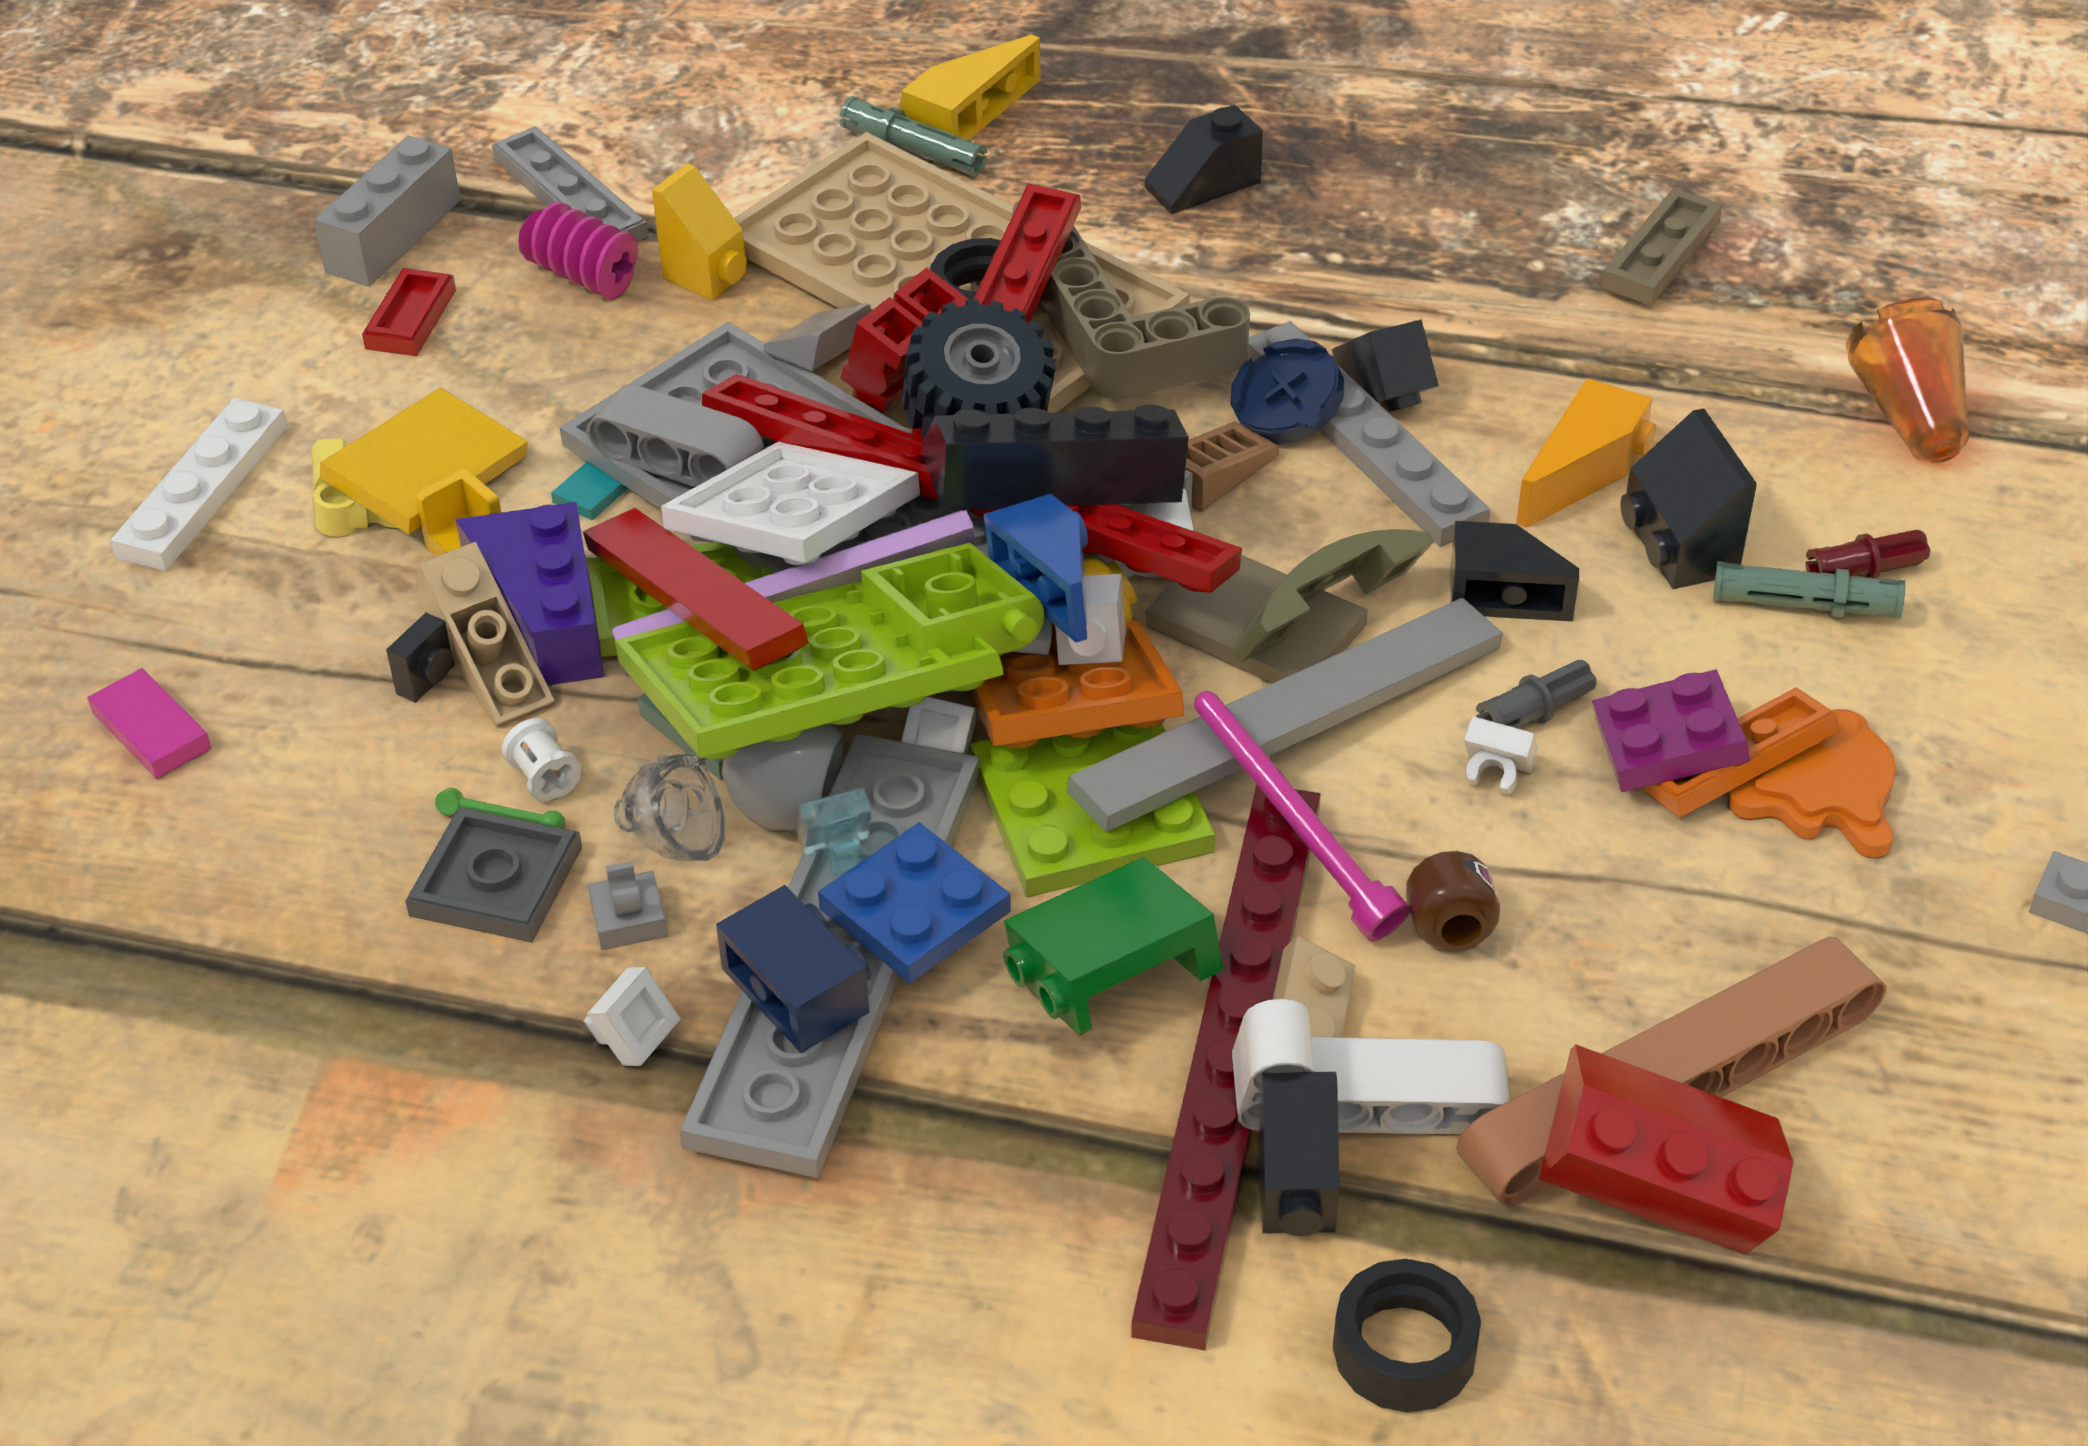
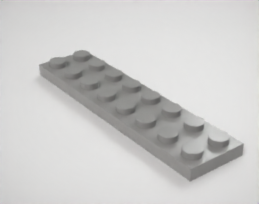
[680,733,980,1178]

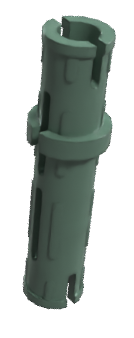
[839,96,988,177]
[1713,561,1905,619]

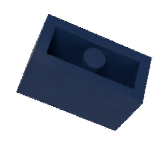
[716,885,871,1053]

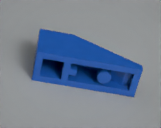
[984,494,1088,643]

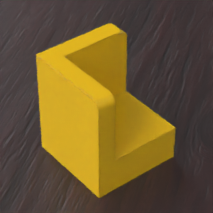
[415,467,501,556]

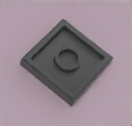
[405,807,582,943]

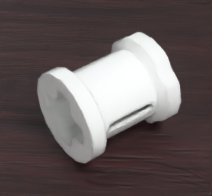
[501,718,582,802]

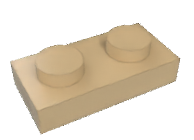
[1273,935,1356,1038]

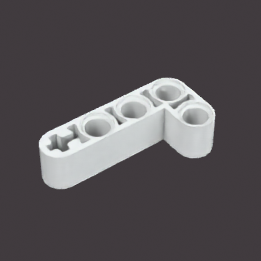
[1232,999,1512,1134]

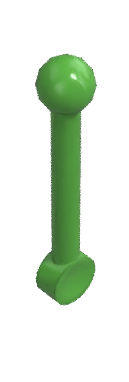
[435,788,566,828]

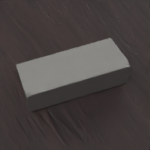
[763,303,871,372]

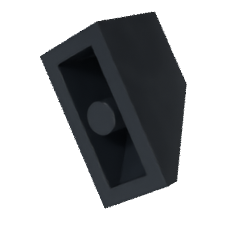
[1144,105,1263,215]
[1332,319,1439,412]
[1450,521,1579,621]
[1257,1072,1339,1236]

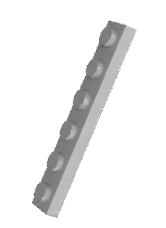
[1248,321,1490,547]

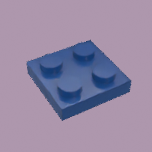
[818,822,1011,984]

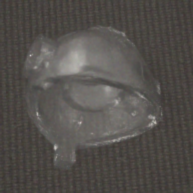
[614,754,725,861]

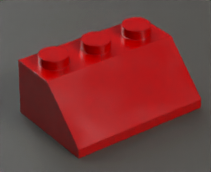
[1539,1044,1794,1255]

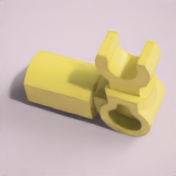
[311,438,397,537]

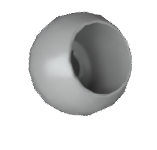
[722,723,844,832]

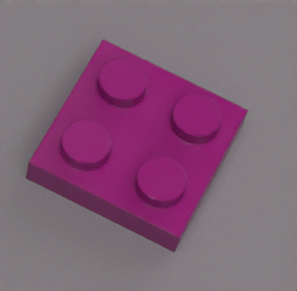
[1592,669,1750,793]

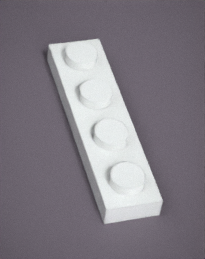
[110,398,287,571]

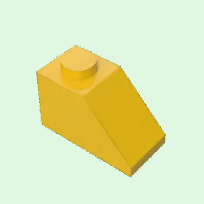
[652,163,747,300]

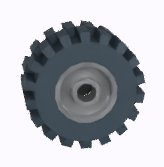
[902,299,1056,438]

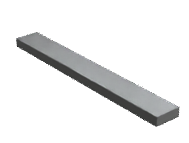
[1067,598,1503,832]

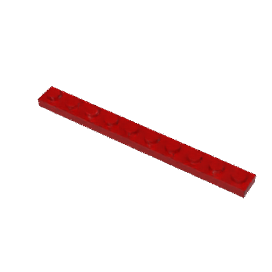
[702,374,1242,594]

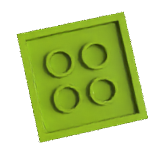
[970,724,1215,898]

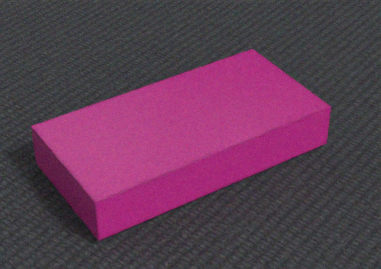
[87,668,211,779]

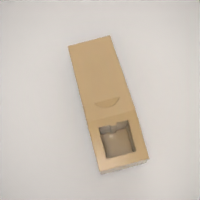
[415,542,555,727]

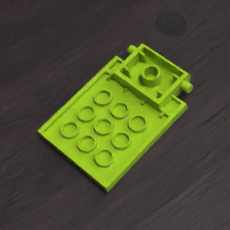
[615,542,1044,759]

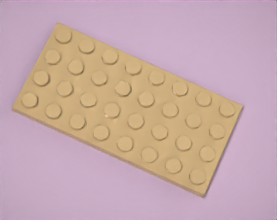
[734,132,1190,413]

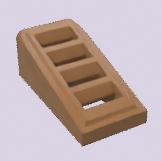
[1185,421,1279,511]

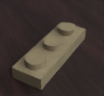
[1601,188,1723,306]

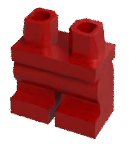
[840,267,968,413]

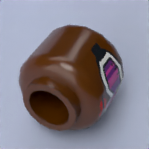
[1406,851,1500,951]

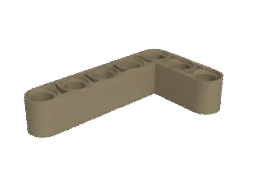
[1012,200,1250,399]

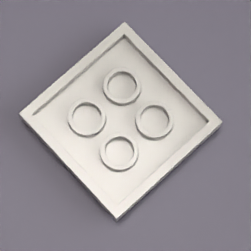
[661,442,920,565]

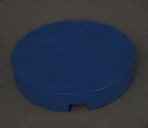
[1230,338,1344,445]

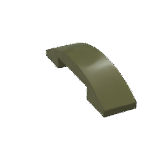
[1233,529,1435,663]

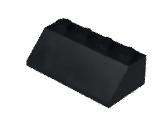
[922,405,1189,510]

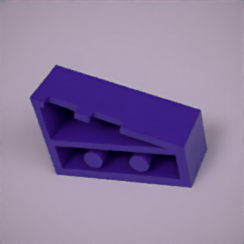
[455,502,604,686]

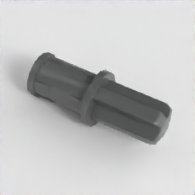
[1476,659,1597,729]

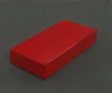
[362,268,456,356]

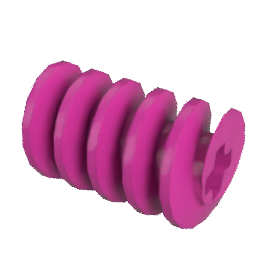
[518,201,638,300]

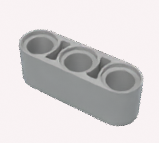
[587,384,764,487]

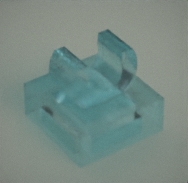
[797,787,872,875]

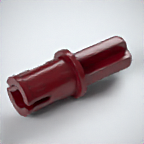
[1805,529,1930,579]

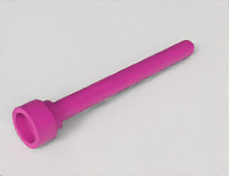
[1194,691,1410,942]

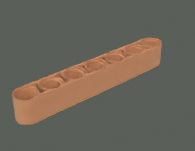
[1456,937,1886,1207]

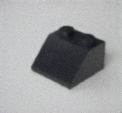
[1620,408,1757,589]

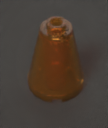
[1845,298,1969,463]

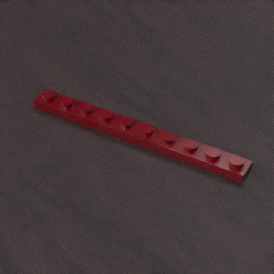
[1131,784,1321,1351]

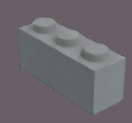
[314,135,461,287]

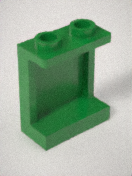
[1003,857,1223,1036]

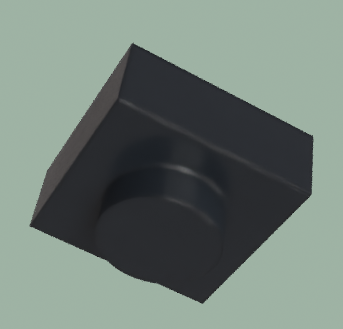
[386,613,455,703]

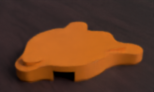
[1728,709,1896,858]

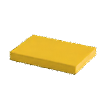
[319,387,528,535]

